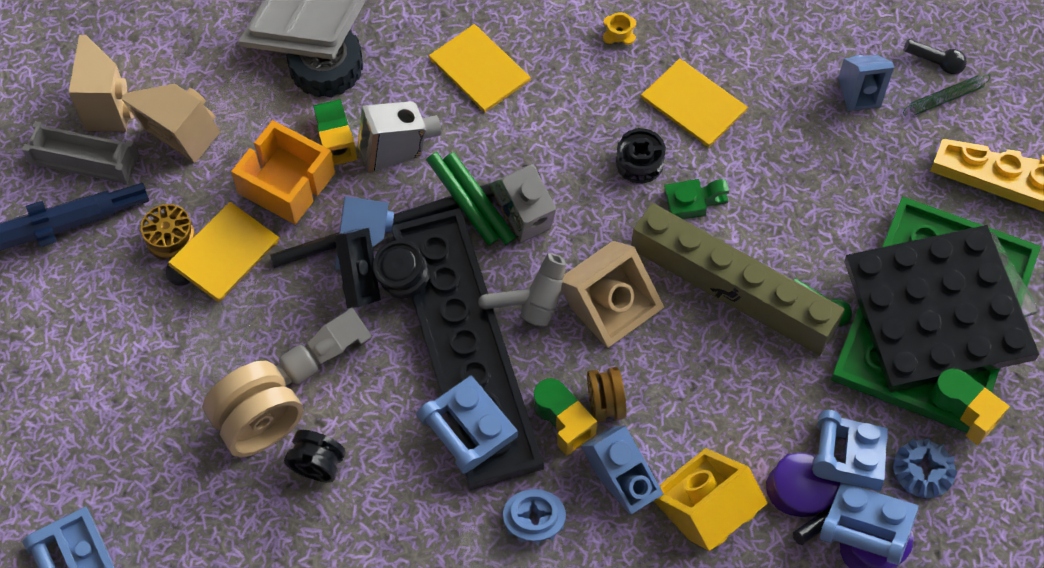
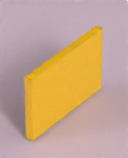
[429,24,531,113]
[641,58,748,147]
[168,202,280,303]

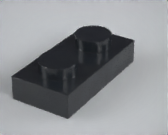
[335,228,381,308]

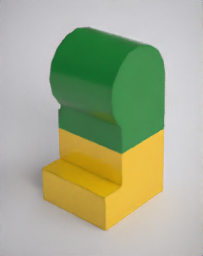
[313,99,358,165]
[931,368,1010,446]
[534,378,597,456]

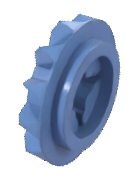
[893,438,958,498]
[503,489,566,546]

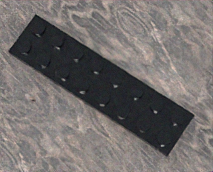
[392,208,544,490]

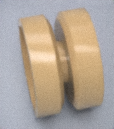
[202,361,304,458]

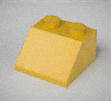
[654,448,768,552]

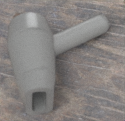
[478,253,566,326]

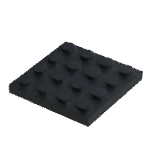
[844,225,1039,392]

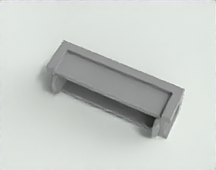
[22,121,139,184]

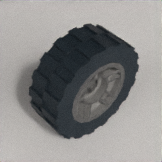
[286,30,363,97]

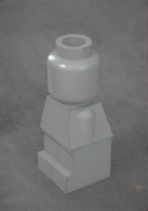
[276,307,372,386]

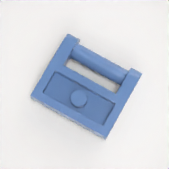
[416,375,518,473]
[813,410,888,491]
[820,483,919,566]
[22,506,115,568]

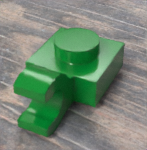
[664,179,729,219]

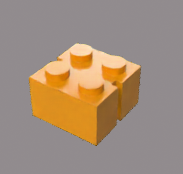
[231,120,335,225]

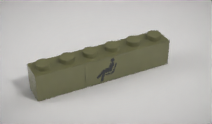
[631,203,845,356]

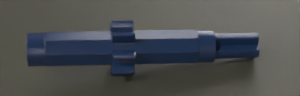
[0,183,149,251]

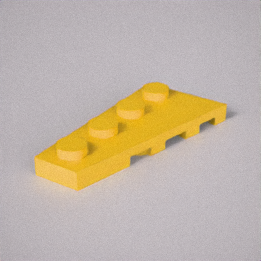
[930,139,1044,212]

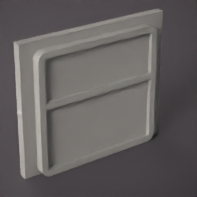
[238,0,366,60]

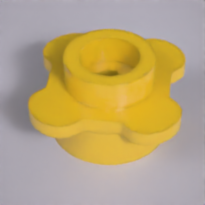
[603,12,636,45]

